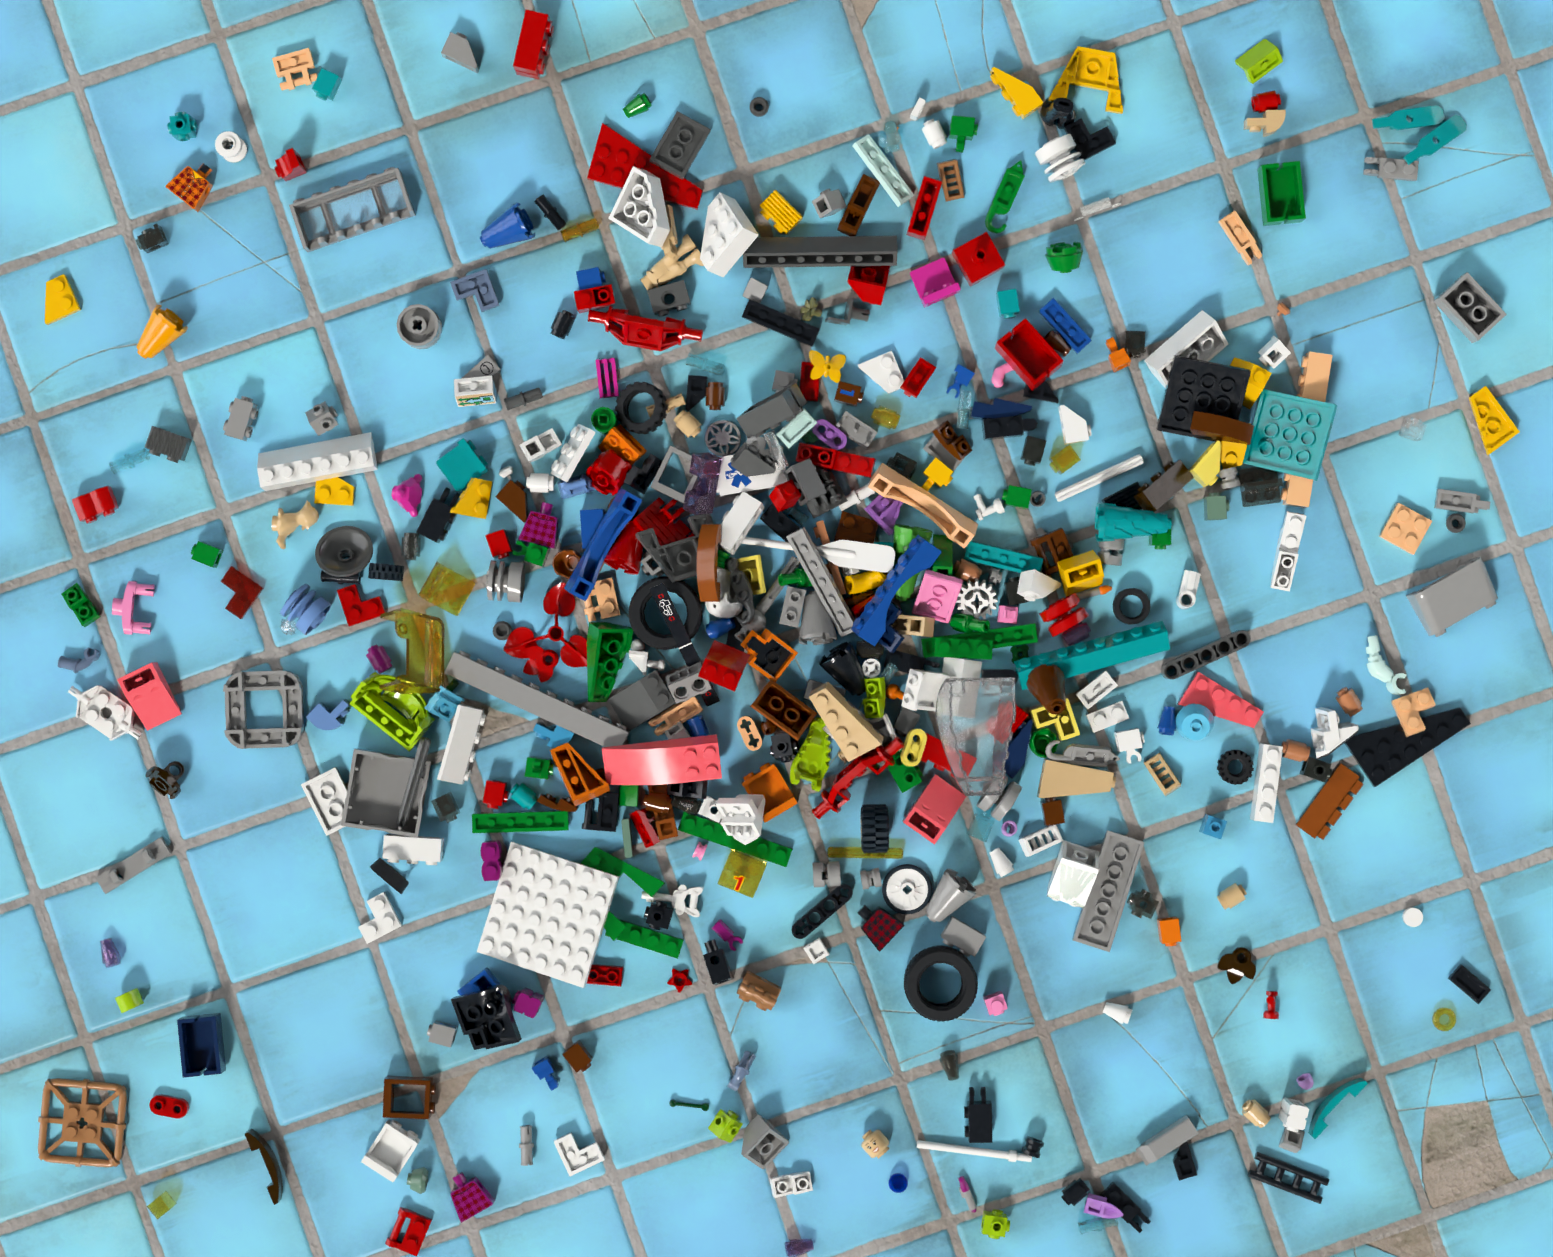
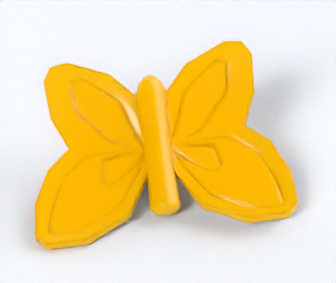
[809,350,846,383]

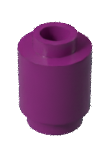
[366,644,392,674]

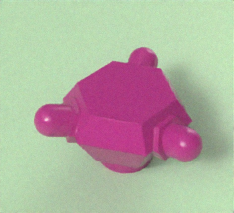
[392,474,422,517]

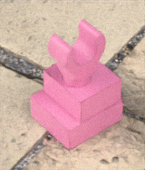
[997,605,1018,624]

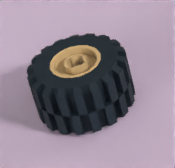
[860,804,889,853]

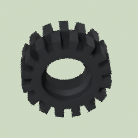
[1217,750,1254,785]

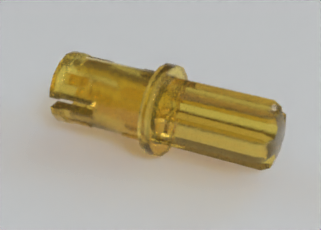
[561,218,599,242]

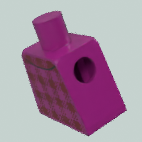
[519,502,559,549]
[450,1172,495,1223]

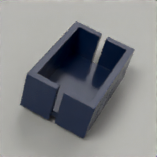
[177,1013,226,1078]

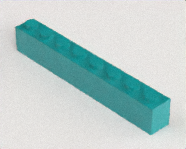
[1014,621,1170,690]

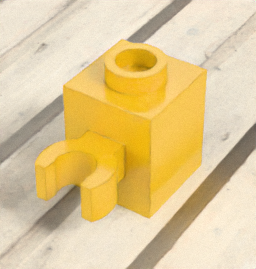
[921,457,953,491]

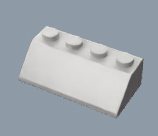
[1144,310,1228,389]
[437,704,486,785]

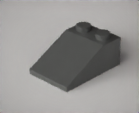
[608,670,676,731]

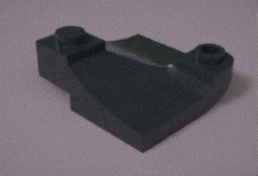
[451,984,522,1050]

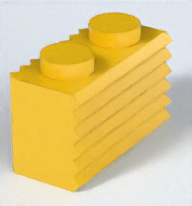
[759,190,803,235]

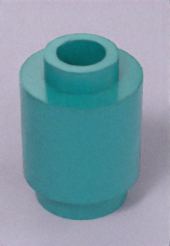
[510,783,538,810]

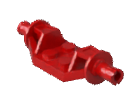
[588,306,703,351]
[812,737,904,819]

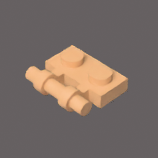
[272,48,318,91]
[584,578,621,622]

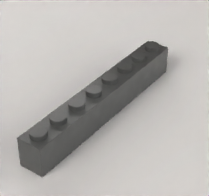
[743,236,897,268]

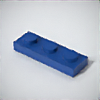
[1038,298,1092,354]

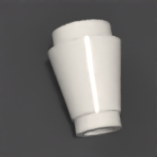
[989,848,1014,877]
[1103,1002,1133,1024]

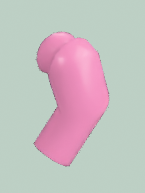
[991,363,1013,388]

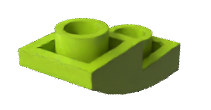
[863,677,886,718]

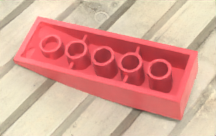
[602,734,722,785]

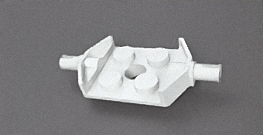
[68,685,143,741]

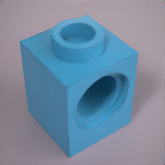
[1199,814,1227,839]

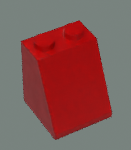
[698,640,750,692]

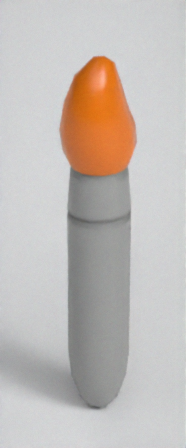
[1076,585,1112,600]

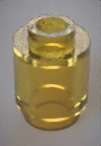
[871,405,901,429]

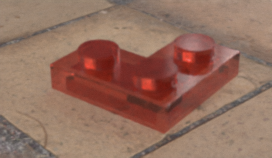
[220,566,264,619]

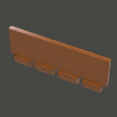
[1296,763,1364,840]

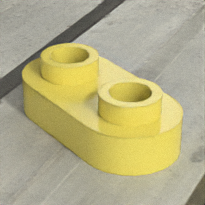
[900,729,927,767]

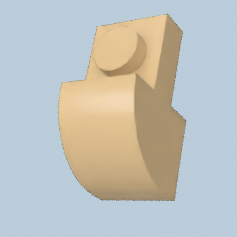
[1244,110,1286,137]

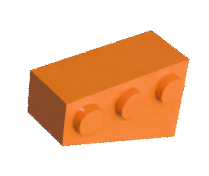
[550,742,610,806]

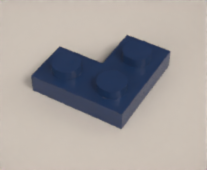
[878,601,905,653]

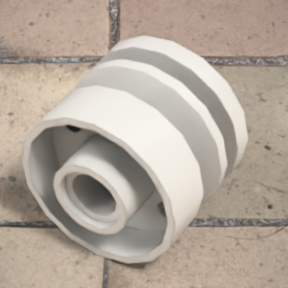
[1035,134,1086,183]

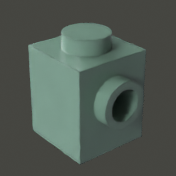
[1203,492,1230,521]

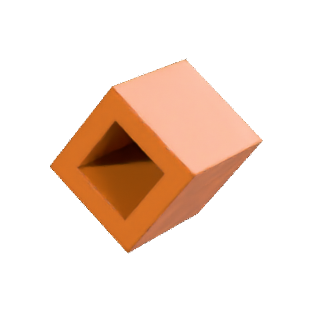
[1157,917,1181,946]

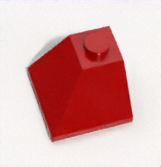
[847,266,890,305]

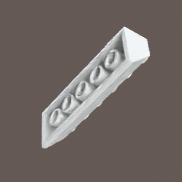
[257,432,378,491]

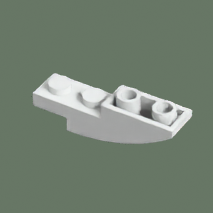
[1270,511,1306,592]

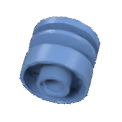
[280,584,332,635]

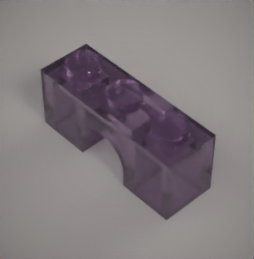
[683,453,722,515]

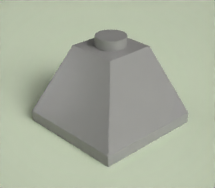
[741,1114,789,1169]

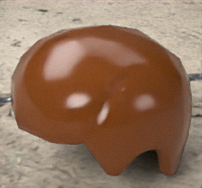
[552,549,581,578]

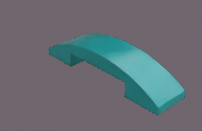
[1308,1078,1368,1139]

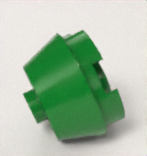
[1045,242,1083,273]

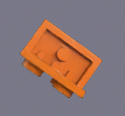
[598,424,647,466]

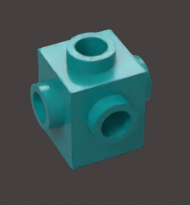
[167,112,197,141]

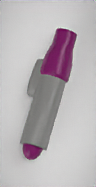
[958,1176,977,1213]

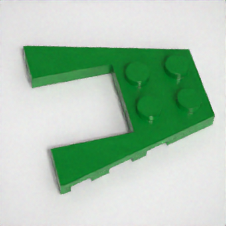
[580,847,665,941]

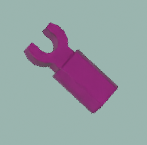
[711,919,743,951]

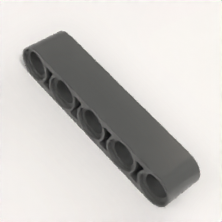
[1161,630,1251,680]

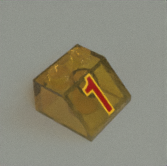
[717,849,767,898]

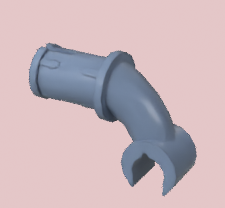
[58,647,100,673]
[727,1051,756,1091]

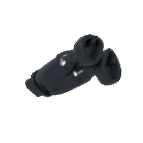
[1040,98,1076,129]

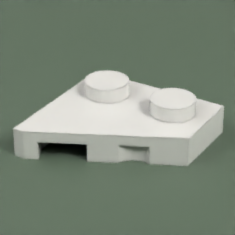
[858,351,904,394]

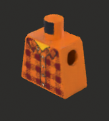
[165,163,213,212]

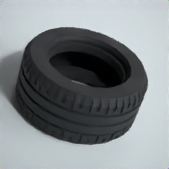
[629,576,702,650]
[904,946,978,1022]

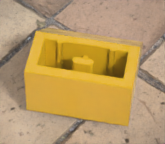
[1057,550,1104,597]

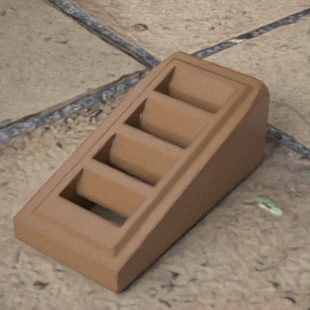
[937,159,965,202]

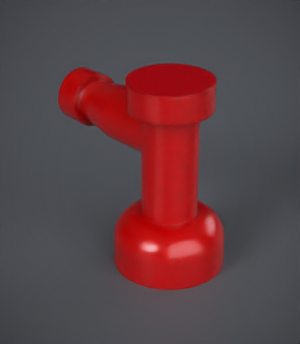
[1263,991,1279,1019]

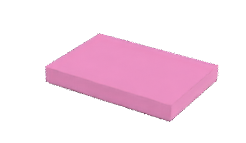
[912,569,963,624]

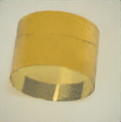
[147,1191,177,1220]

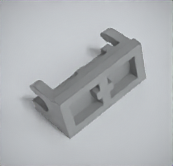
[836,411,878,450]

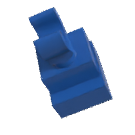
[946,364,975,398]
[532,1055,559,1091]

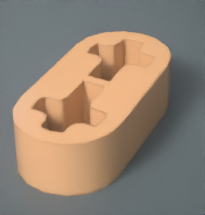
[737,716,762,751]

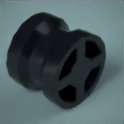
[1021,1136,1044,1158]

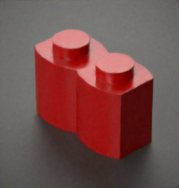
[72,486,119,524]

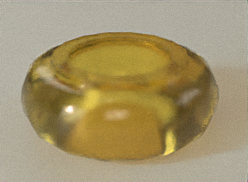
[1432,1008,1456,1031]

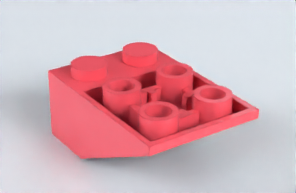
[117,662,182,731]
[902,774,967,845]

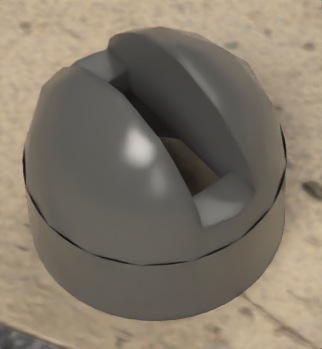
[1030,491,1046,507]

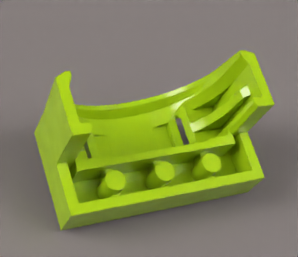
[350,672,435,752]

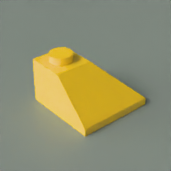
[1230,357,1272,409]

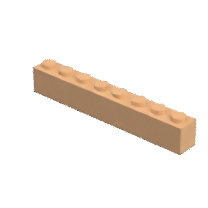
[1281,351,1332,508]

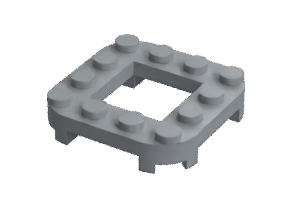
[223,670,304,749]

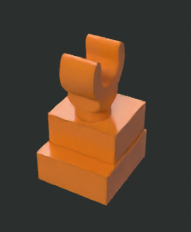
[1106,337,1131,373]

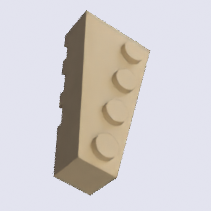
[809,682,884,762]

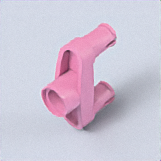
[112,581,155,635]

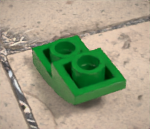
[61,583,101,627]

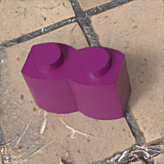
[480,840,503,881]

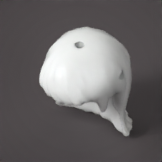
[705,567,743,619]

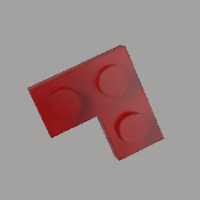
[337,584,386,627]

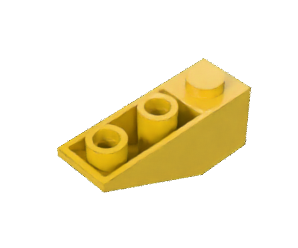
[990,67,1043,119]

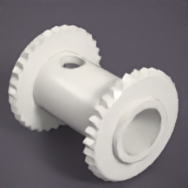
[215,131,247,163]

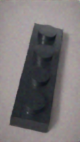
[742,299,820,347]

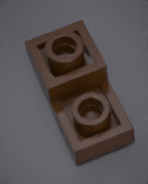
[932,420,973,461]
[537,793,579,812]

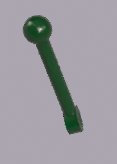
[669,1099,709,1111]

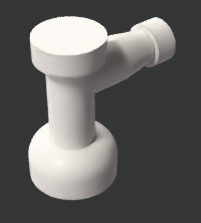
[974,494,1005,521]

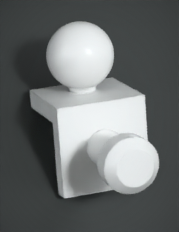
[629,639,665,676]

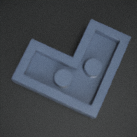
[450,269,500,312]

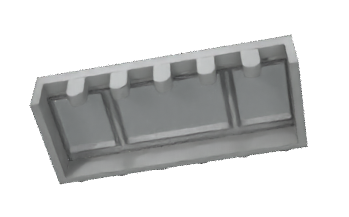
[289,167,416,252]

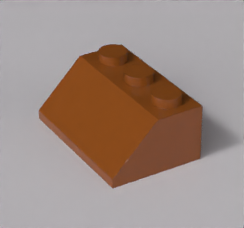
[750,679,817,741]

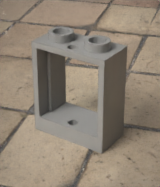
[650,444,705,505]

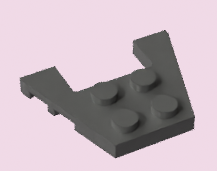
[635,512,706,583]

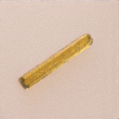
[827,847,903,859]

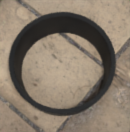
[370,858,409,894]

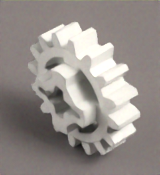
[956,579,998,619]

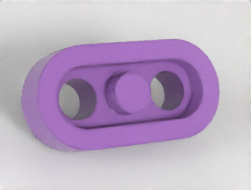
[812,419,847,450]

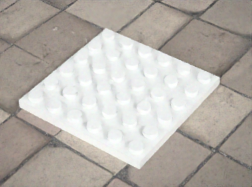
[477,842,619,988]

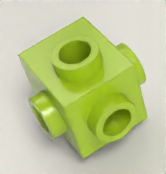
[708,1109,743,1143]
[980,1209,1010,1239]

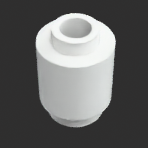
[922,119,947,149]
[526,473,554,493]

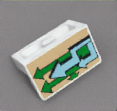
[454,376,496,407]

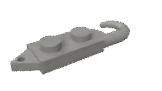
[1045,740,1120,767]

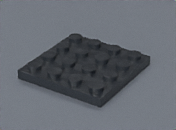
[1156,355,1251,442]

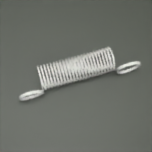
[1074,197,1122,221]

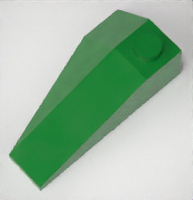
[587,622,633,702]

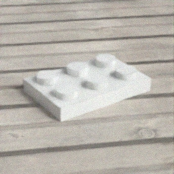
[550,424,596,482]
[301,767,347,836]

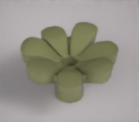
[800,297,822,321]

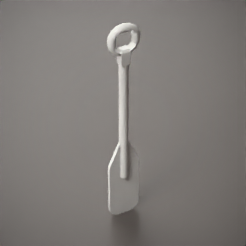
[718,537,896,573]

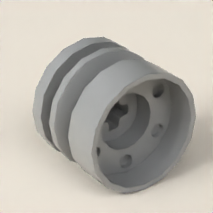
[486,560,525,603]

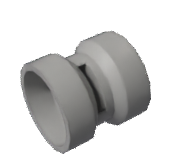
[1218,467,1241,490]
[860,868,882,890]

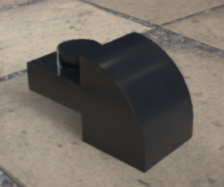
[667,780,708,799]

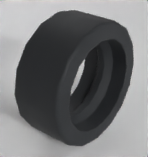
[1112,588,1150,624]

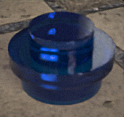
[888,1173,908,1193]

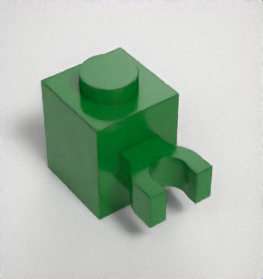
[949,116,978,153]
[513,540,550,567]
[525,757,554,779]

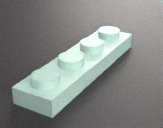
[853,134,914,207]

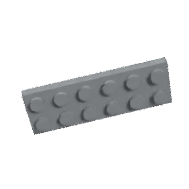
[1072,830,1144,952]

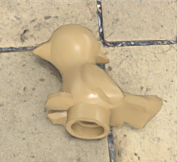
[272,501,319,550]

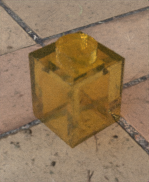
[1049,444,1081,475]

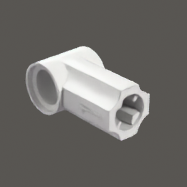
[1176,570,1201,609]

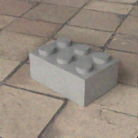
[1433,272,1507,343]

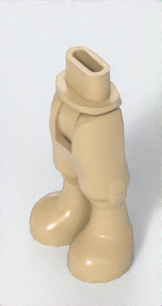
[640,234,704,290]

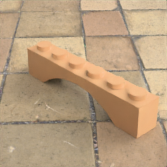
[868,463,978,549]

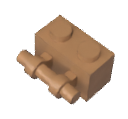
[737,970,781,1011]

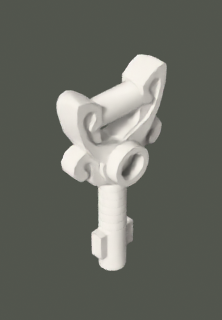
[641,885,704,917]

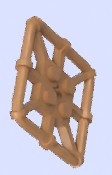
[38,1078,127,1167]

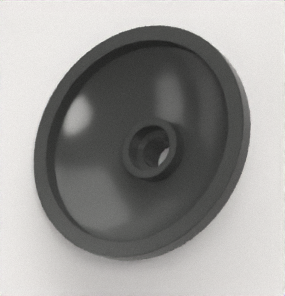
[315,526,373,577]

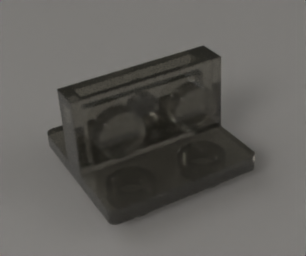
[1238,467,1283,507]

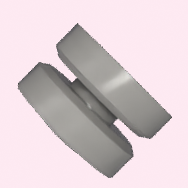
[396,304,442,349]
[976,771,1022,821]

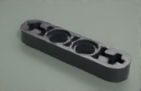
[792,884,853,939]

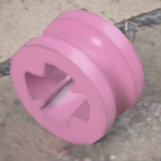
[692,841,708,861]

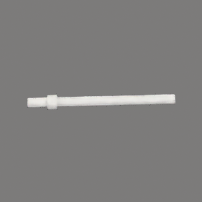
[917,1140,1032,1162]

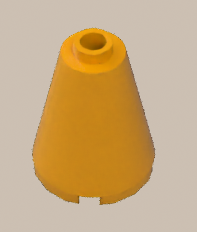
[136,305,188,359]

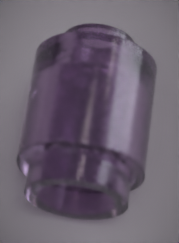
[1061,622,1091,646]

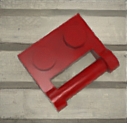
[385,1207,432,1257]

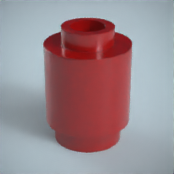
[1251,90,1281,113]

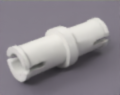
[839,483,875,511]

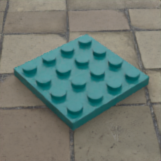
[1243,389,1337,481]

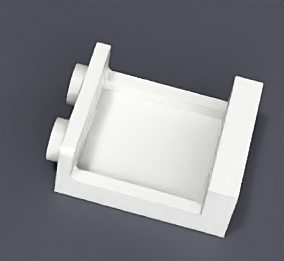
[901,669,955,715]
[361,1119,420,1182]

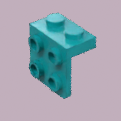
[436,438,489,492]

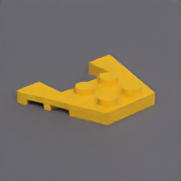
[1048,46,1123,114]

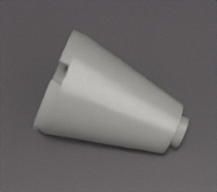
[799,591,837,645]
[926,868,976,922]

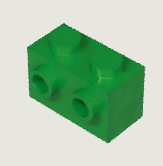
[887,748,923,793]

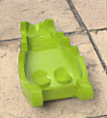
[790,717,831,792]

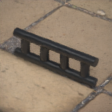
[1248,1152,1329,1204]

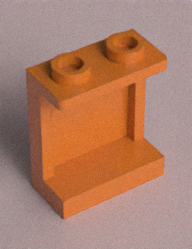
[741,762,798,823]

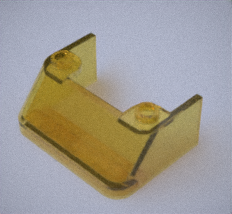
[379,608,444,694]

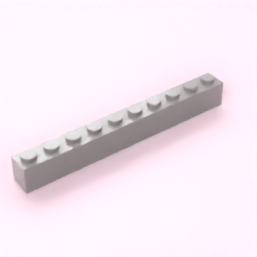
[444,650,630,747]

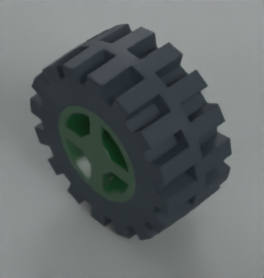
[368,563,404,581]

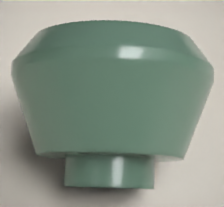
[407,1167,428,1194]

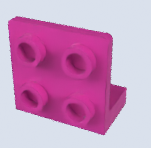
[910,258,961,308]

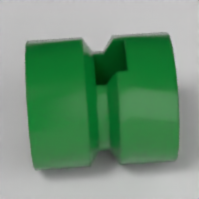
[591,407,618,434]

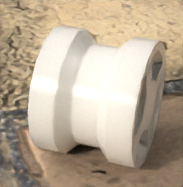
[862,658,881,677]

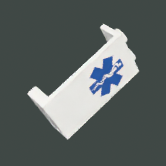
[711,447,788,497]

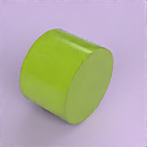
[115,988,144,1013]

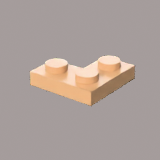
[1391,687,1436,737]

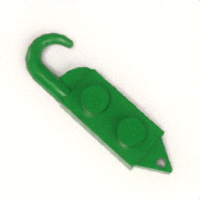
[985,160,1025,234]

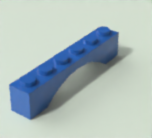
[564,488,642,602]
[851,535,942,647]

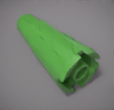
[893,524,933,601]

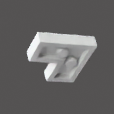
[358,892,402,944]
[554,1132,605,1176]

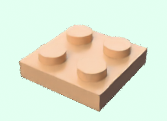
[1379,503,1432,555]

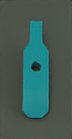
[1372,105,1445,130]
[1403,115,1467,165]

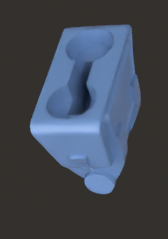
[557,474,596,499]

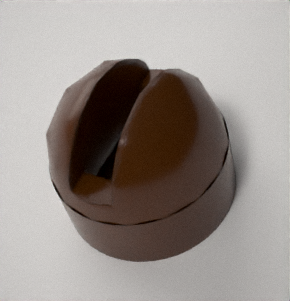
[761,719,778,735]

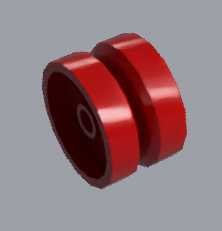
[1039,592,1089,637]

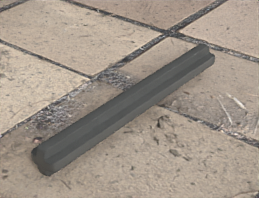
[396,737,431,827]

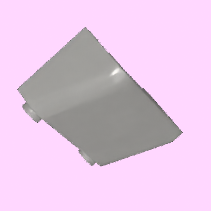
[1406,557,1498,637]

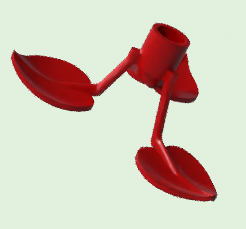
[503,582,587,667]

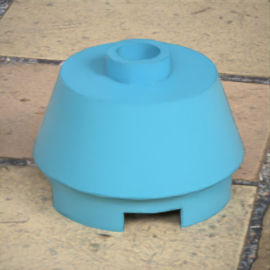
[1176,703,1214,740]

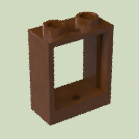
[383,1076,436,1119]

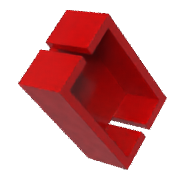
[513,10,554,80]
[995,318,1063,391]

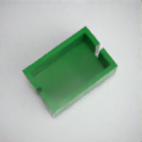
[1257,161,1306,226]

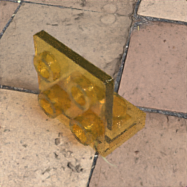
[418,562,475,616]

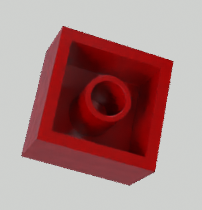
[952,231,1005,287]

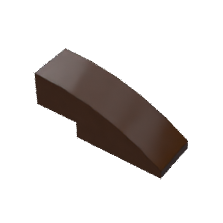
[837,174,880,236]
[1190,411,1254,445]

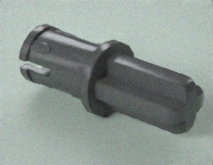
[504,388,543,410]

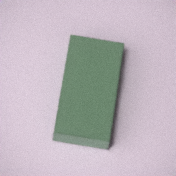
[621,818,634,858]

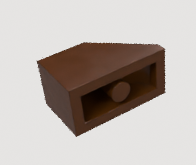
[495,480,528,523]

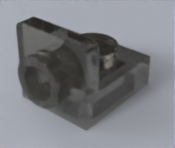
[1124,331,1146,358]

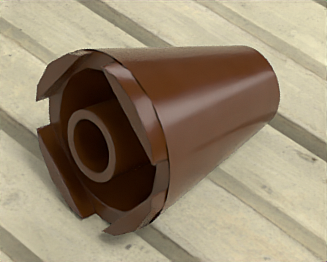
[1026,664,1066,714]

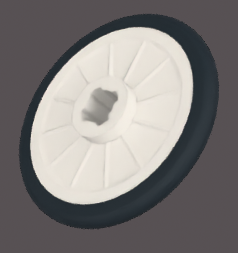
[882,864,932,914]

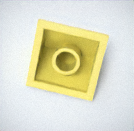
[737,555,766,595]

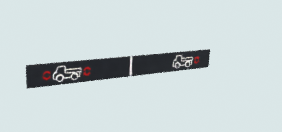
[650,583,720,706]

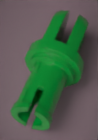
[778,568,813,588]
[949,613,990,634]

